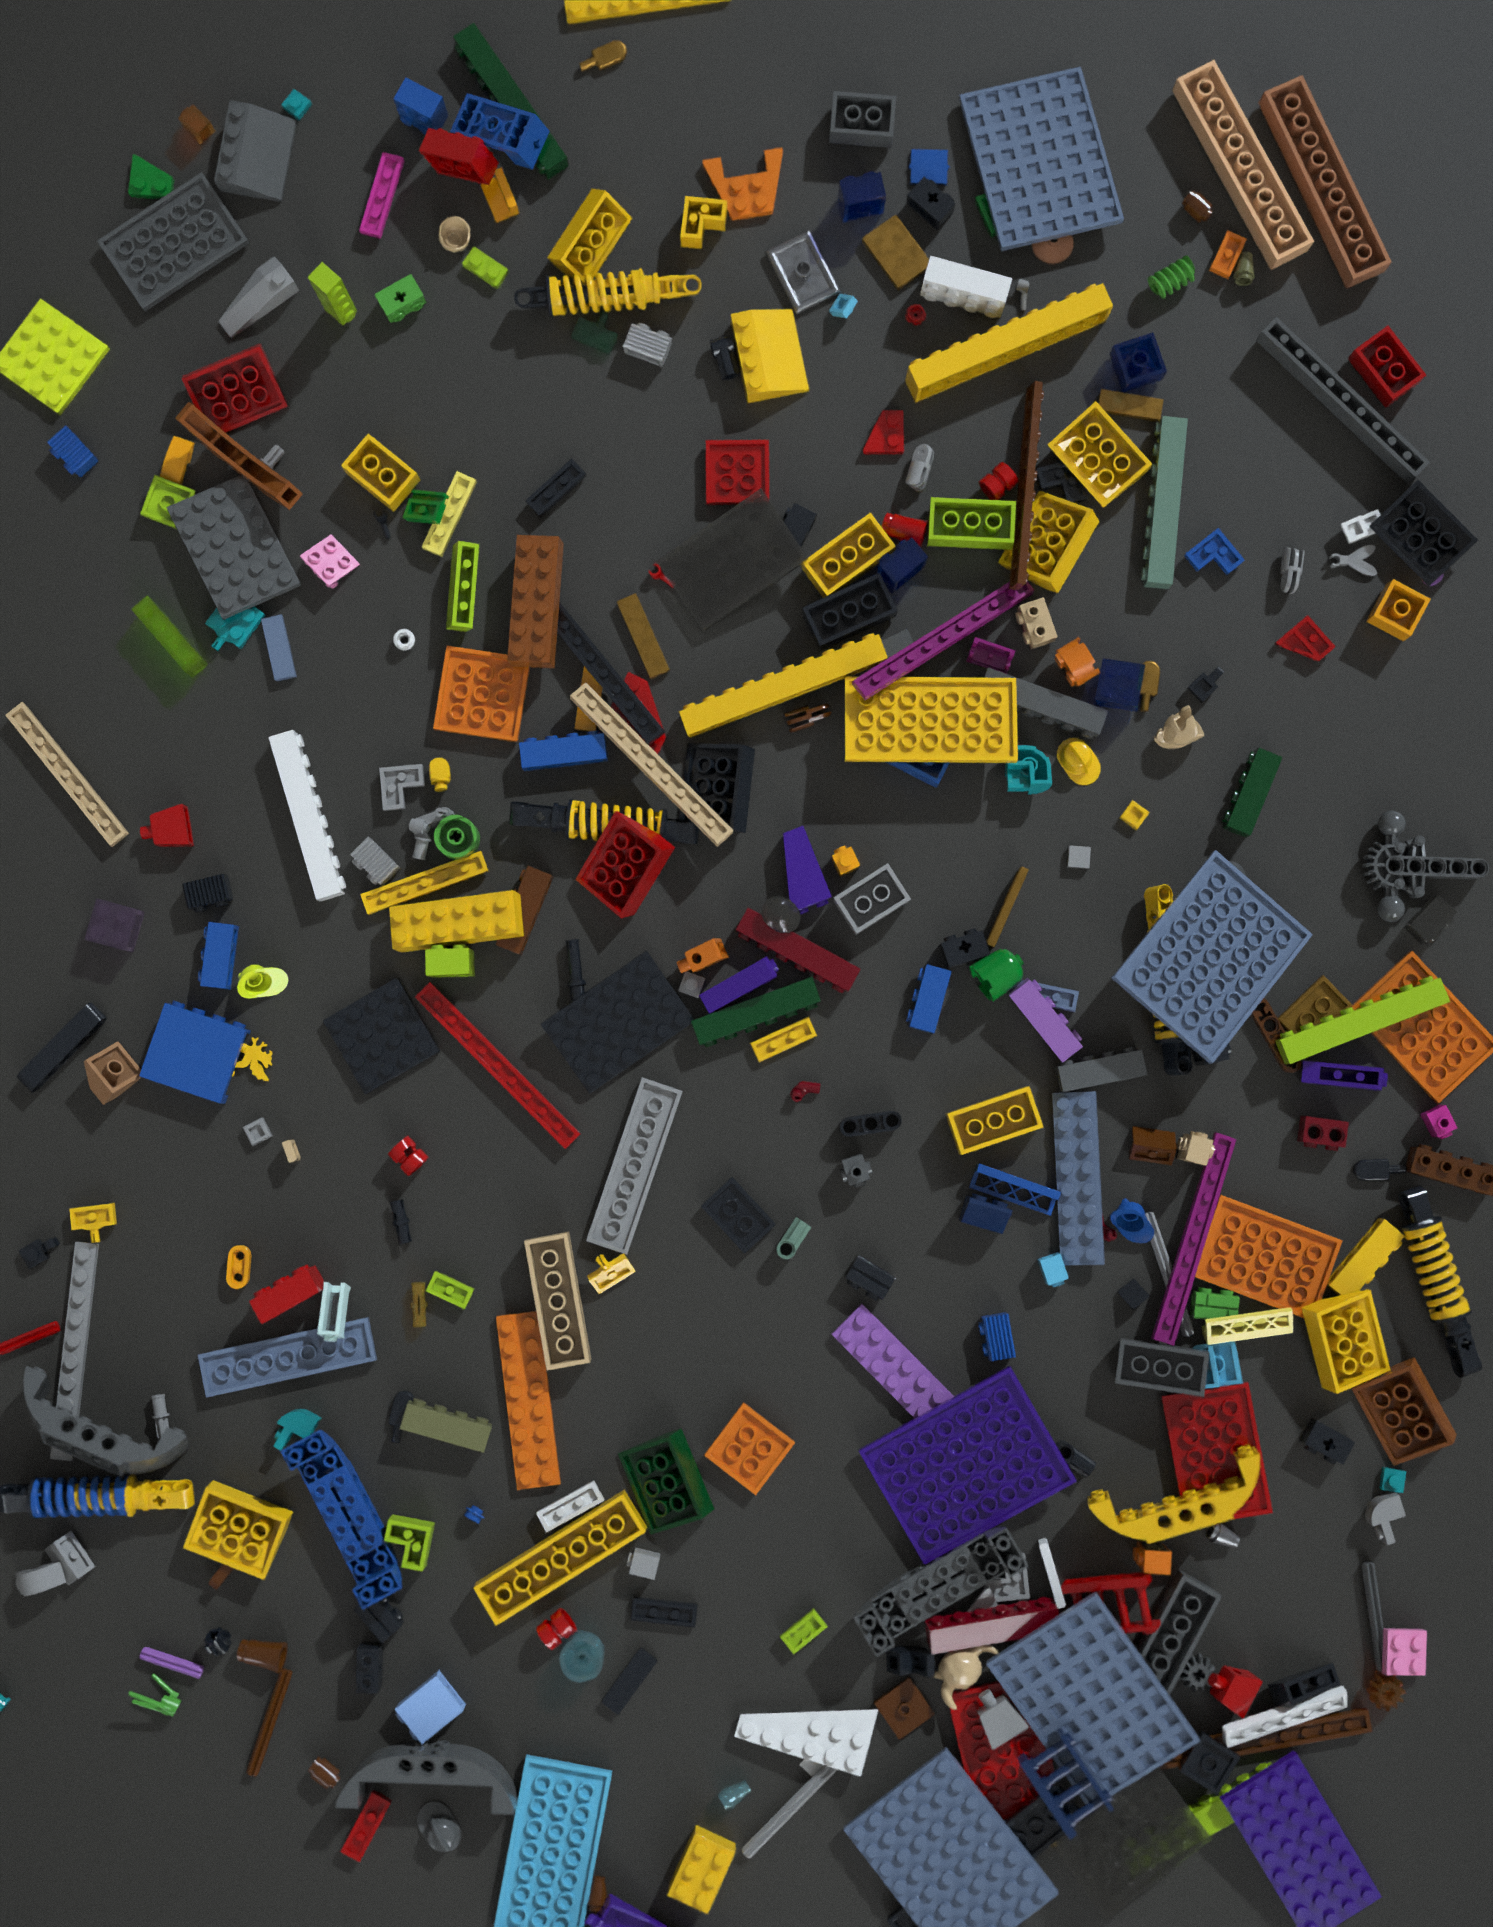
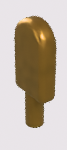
[579,41,627,71]
[1136,661,1160,712]

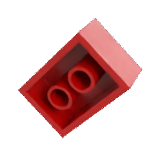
[419,128,499,185]
[1347,326,1426,408]
[249,1264,324,1324]

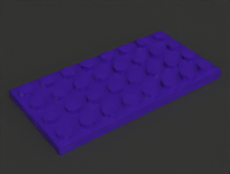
[1220,1751,1382,1927]

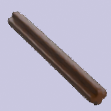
[246,1668,292,1776]

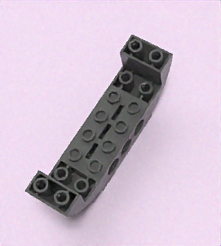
[23,1366,188,1478]
[853,1527,1029,1657]

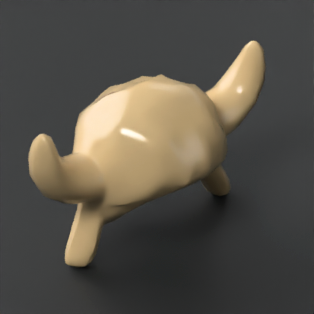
[933,1644,998,1710]

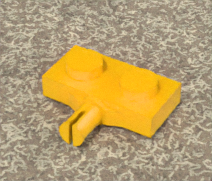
[69,1203,117,1243]
[587,1253,636,1294]

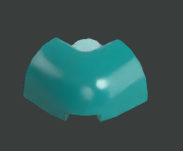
[1005,745,1052,795]

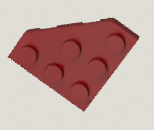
[611,672,666,755]

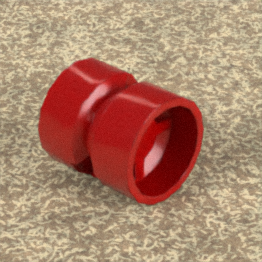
[978,462,1019,500]
[388,1136,429,1177]
[536,1608,577,1650]

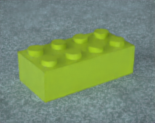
[927,497,1016,550]

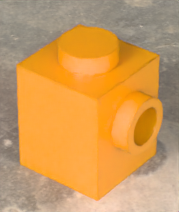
[831,845,860,877]

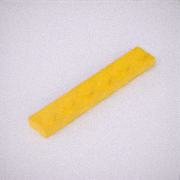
[360,851,489,915]

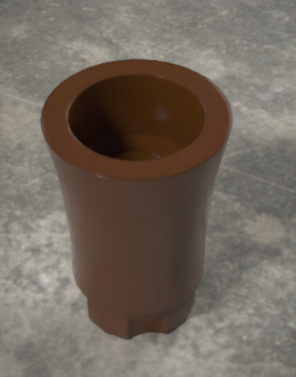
[237,1639,288,1674]

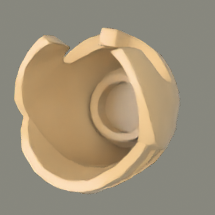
[1154,705,1204,749]

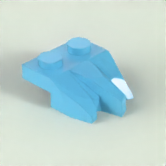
[1192,1341,1243,1389]

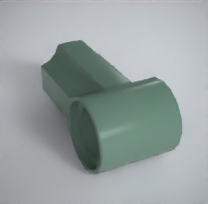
[776,1217,811,1259]

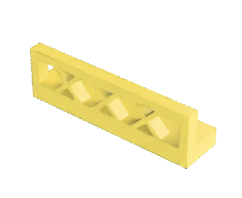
[1202,1307,1293,1345]

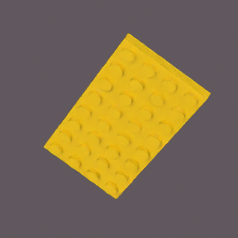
[845,676,1018,763]

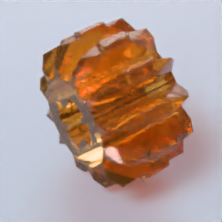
[1366,1673,1406,1711]

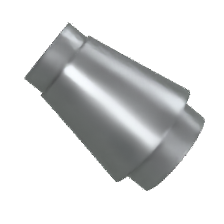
[1205,1523,1240,1548]

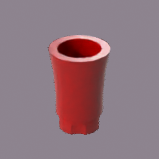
[882,513,929,549]

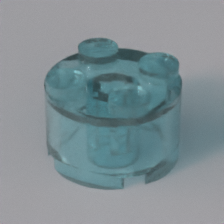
[560,1631,605,1682]

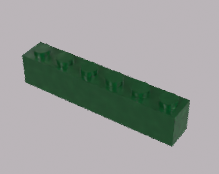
[691,977,821,1048]

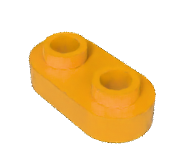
[226,1245,252,1289]

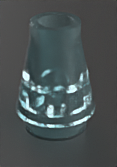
[717,1780,751,1810]

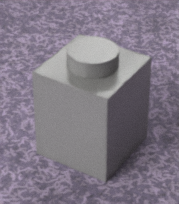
[627,1547,660,1580]

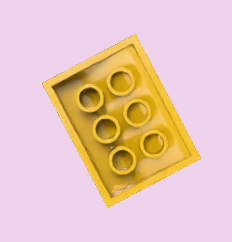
[731,309,809,403]
[1047,401,1152,508]
[998,491,1099,593]
[1302,1289,1391,1394]
[183,1480,293,1580]

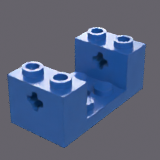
[450,93,550,170]

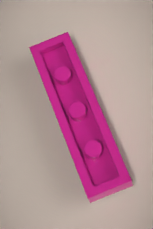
[359,152,404,239]

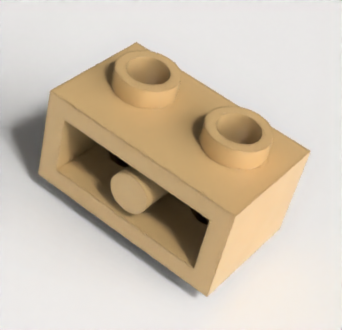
[1015,597,1058,649]
[1177,1131,1215,1166]

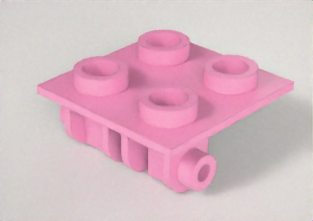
[300,535,360,589]

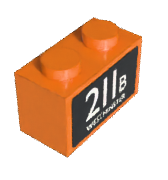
[1133,1541,1172,1575]

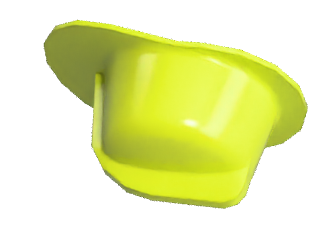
[237,965,288,998]

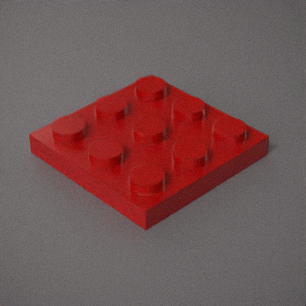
[706,440,769,505]

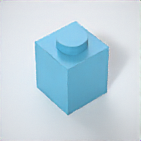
[1037,1252,1069,1287]

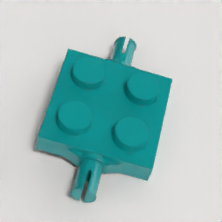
[205,606,266,651]

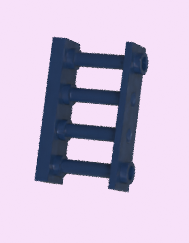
[1017,1727,1114,1840]

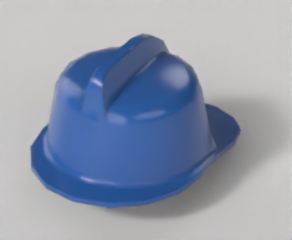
[1110,1198,1154,1243]

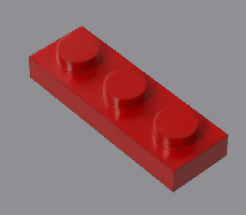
[340,1790,392,1862]

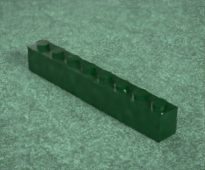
[453,23,569,180]

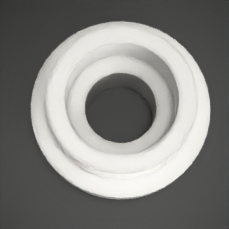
[394,629,415,651]

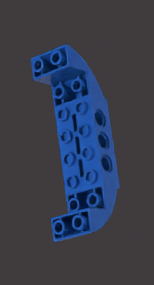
[281,1430,402,1609]

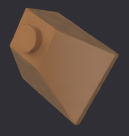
[84,1042,142,1105]

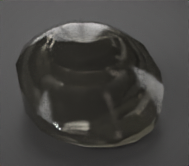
[761,896,800,933]

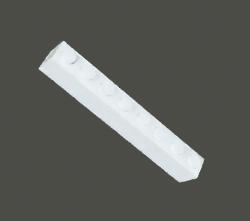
[269,730,346,902]

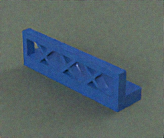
[969,1163,1061,1216]

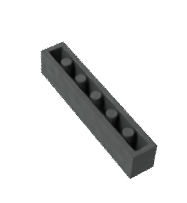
[983,668,1108,739]

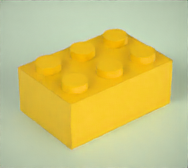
[341,433,421,512]
[668,1825,735,1914]

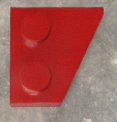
[863,410,904,454]
[1275,615,1336,662]

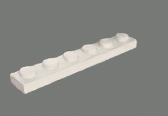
[1222,1686,1347,1748]

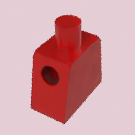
[140,804,194,847]
[1208,1666,1263,1719]

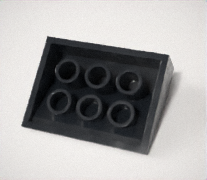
[1369,480,1479,586]
[679,743,755,833]

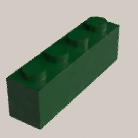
[1222,747,1283,838]

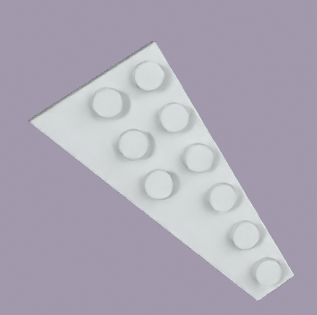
[734,1709,878,1776]

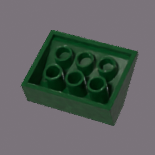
[618,1428,714,1535]

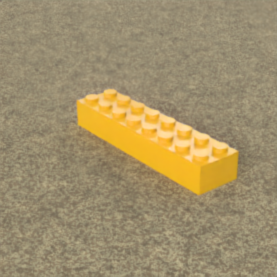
[473,1489,647,1625]

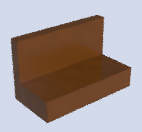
[1129,1126,1176,1165]

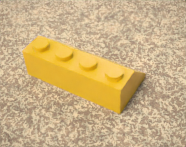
[547,189,632,284]

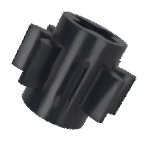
[203,1627,232,1657]

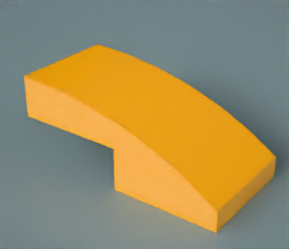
[160,436,195,485]

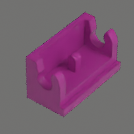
[966,637,1015,674]

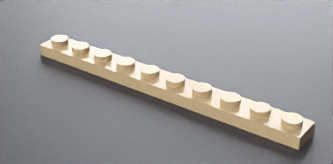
[570,682,734,847]

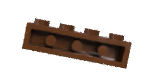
[1405,1144,1493,1196]

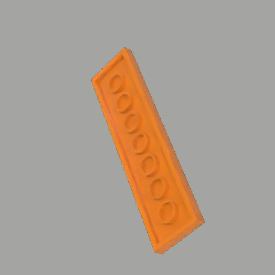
[496,1311,561,1490]

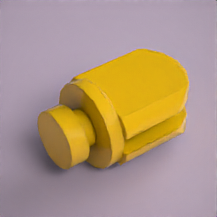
[429,758,451,792]

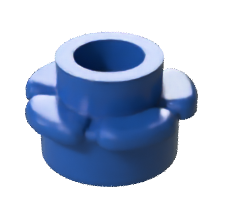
[464,1505,485,1524]

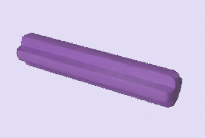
[140,1647,204,1678]

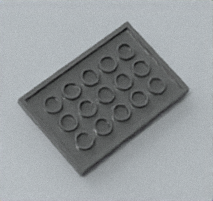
[97,172,249,311]
[166,475,301,620]

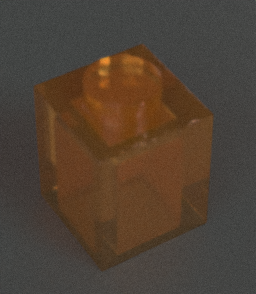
[178,104,215,145]

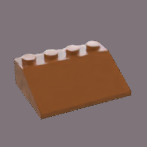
[1352,1357,1457,1466]

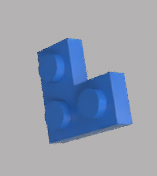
[1184,528,1245,575]

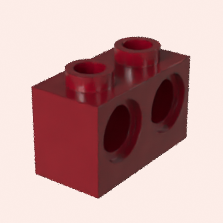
[1297,1116,1349,1151]

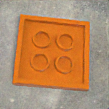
[704,1402,795,1495]

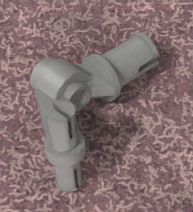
[409,807,454,860]

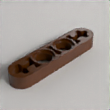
[1251,998,1302,1073]

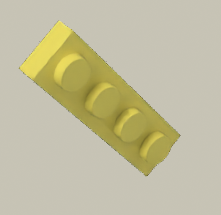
[422,471,477,557]

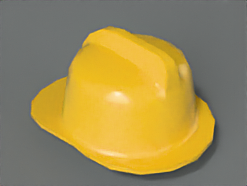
[1057,738,1101,785]

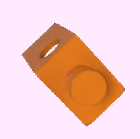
[677,938,729,973]

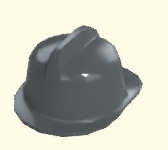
[417,1801,462,1852]

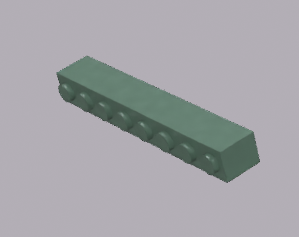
[1141,416,1188,589]

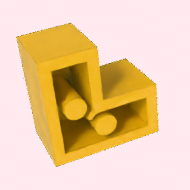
[680,196,727,249]

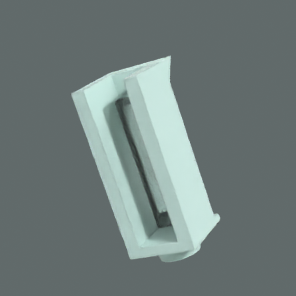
[317,1282,351,1342]

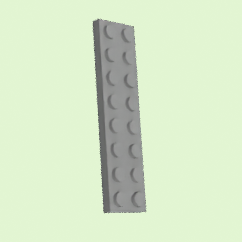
[586,1077,683,1255]

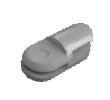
[905,444,934,492]
[1280,547,1305,594]

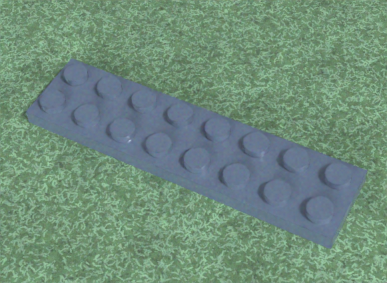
[1052,1091,1105,1265]
[198,1317,377,1398]

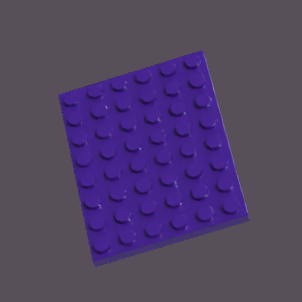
[859,1366,1077,1565]

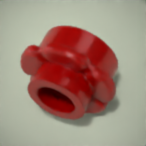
[905,304,926,325]

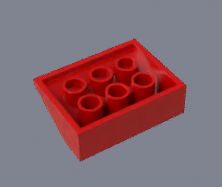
[182,343,288,433]
[575,811,675,919]

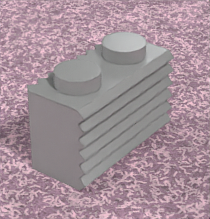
[623,323,672,367]
[350,836,401,886]

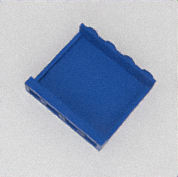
[139,1001,251,1104]

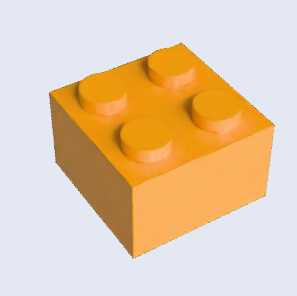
[1366,579,1431,641]

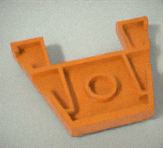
[702,148,783,221]

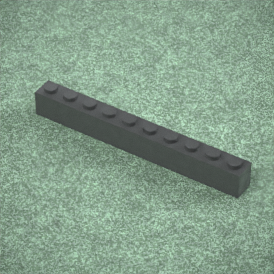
[1256,317,1430,484]

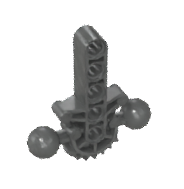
[1361,811,1489,922]

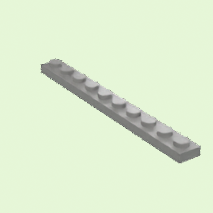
[50,1241,99,1461]

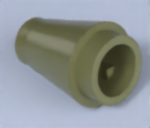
[1233,252,1255,286]

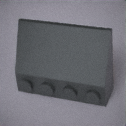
[214,100,297,202]

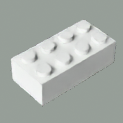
[920,256,1012,318]

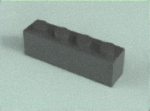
[1055,1047,1147,1092]

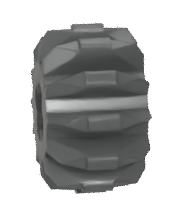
[1179,1653,1215,1692]

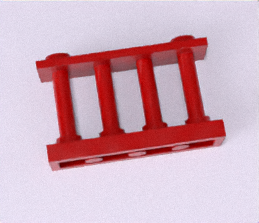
[1061,1572,1161,1634]

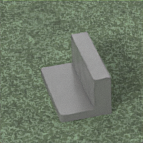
[45,1531,95,1585]

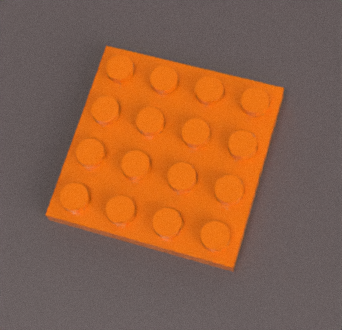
[433,646,530,742]

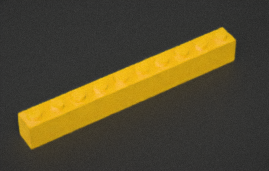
[679,633,888,738]

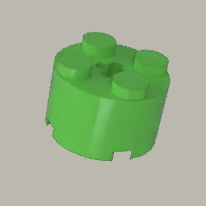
[434,815,480,860]

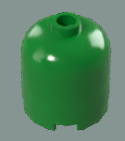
[969,949,1024,1002]

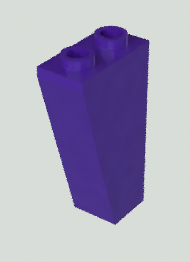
[783,826,832,916]
[699,957,779,1014]
[1301,1061,1388,1091]

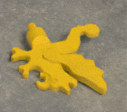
[232,1037,273,1081]

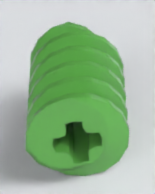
[1148,255,1195,299]

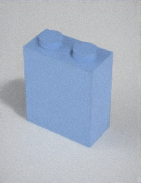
[395,1670,466,1744]

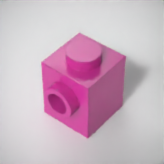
[1420,1105,1457,1139]

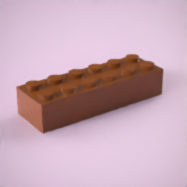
[507,535,564,668]

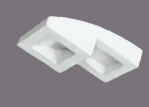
[1340,509,1380,544]

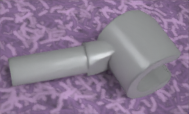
[1016,279,1029,311]

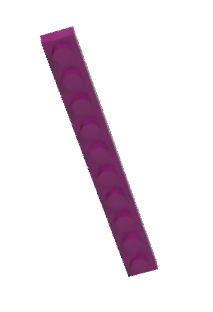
[852,581,1034,700]
[1151,1132,1237,1346]

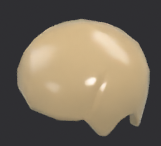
[439,216,470,252]

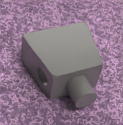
[977,1689,1029,1750]

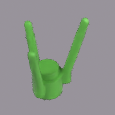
[128,1674,182,1717]

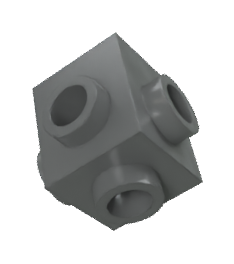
[840,1154,872,1188]

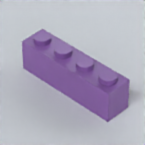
[1008,977,1083,1063]

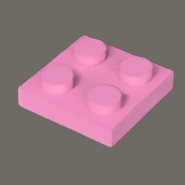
[1382,1628,1427,1676]

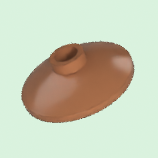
[1032,235,1074,264]

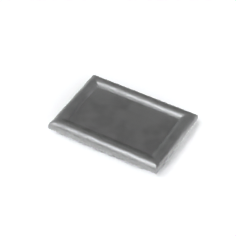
[765,230,841,314]

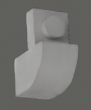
[1365,1491,1406,1545]
[15,1561,66,1596]

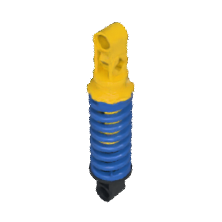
[0,1474,195,1519]

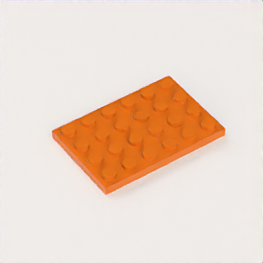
[1351,951,1493,1103]
[1195,1195,1343,1318]

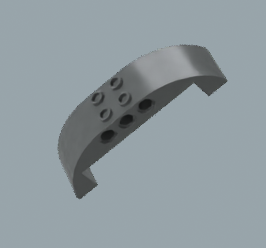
[336,1740,519,1815]

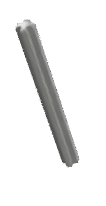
[1145,1212,1194,1337]
[742,1765,838,1859]

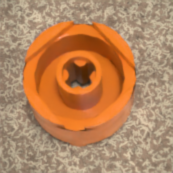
[1054,637,1100,687]

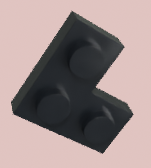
[1035,462,1088,503]

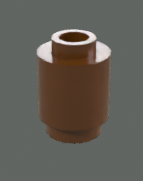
[1182,190,1213,223]
[307,1756,341,1789]

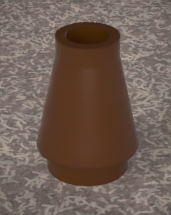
[587,1876,607,1912]

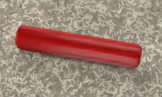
[0,1321,61,1355]

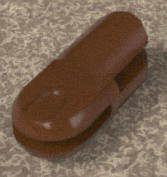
[784,703,832,733]

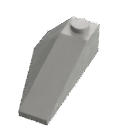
[219,257,299,339]

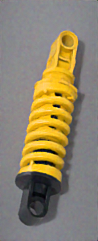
[514,268,702,318]
[1144,884,1193,1076]

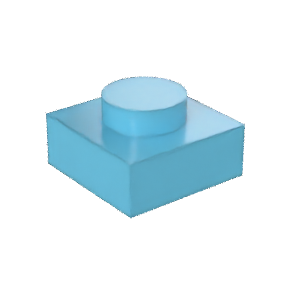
[829,294,858,318]

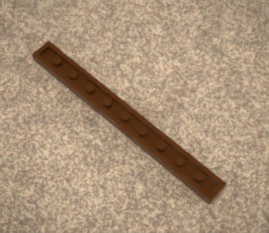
[1009,381,1044,590]
[1156,1708,1372,1770]

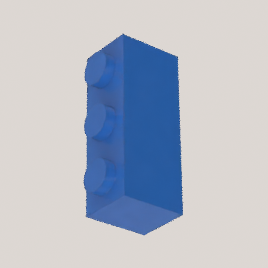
[198,922,239,990]
[906,964,952,1034]

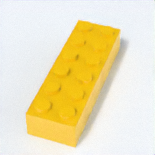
[389,890,524,953]

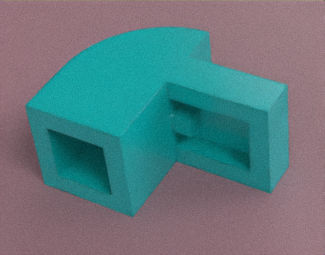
[273,1409,322,1451]

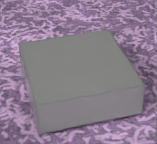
[1067,846,1091,869]
[243,1117,273,1146]

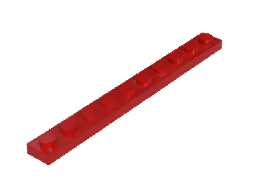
[415,982,581,1149]

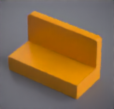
[481,167,519,222]

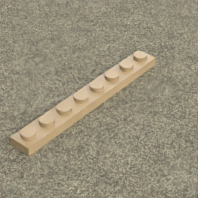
[6,702,129,847]

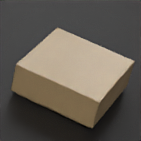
[282,1140,301,1163]

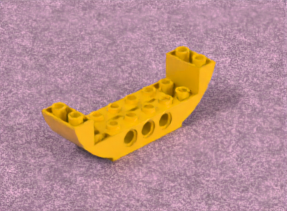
[1087,1445,1260,1544]

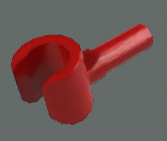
[648,564,676,588]

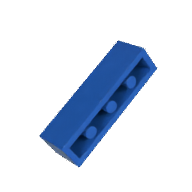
[519,731,608,771]

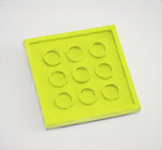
[0,298,110,416]

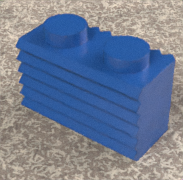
[47,425,99,477]
[978,1312,1016,1361]

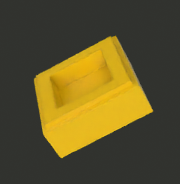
[1119,800,1150,830]

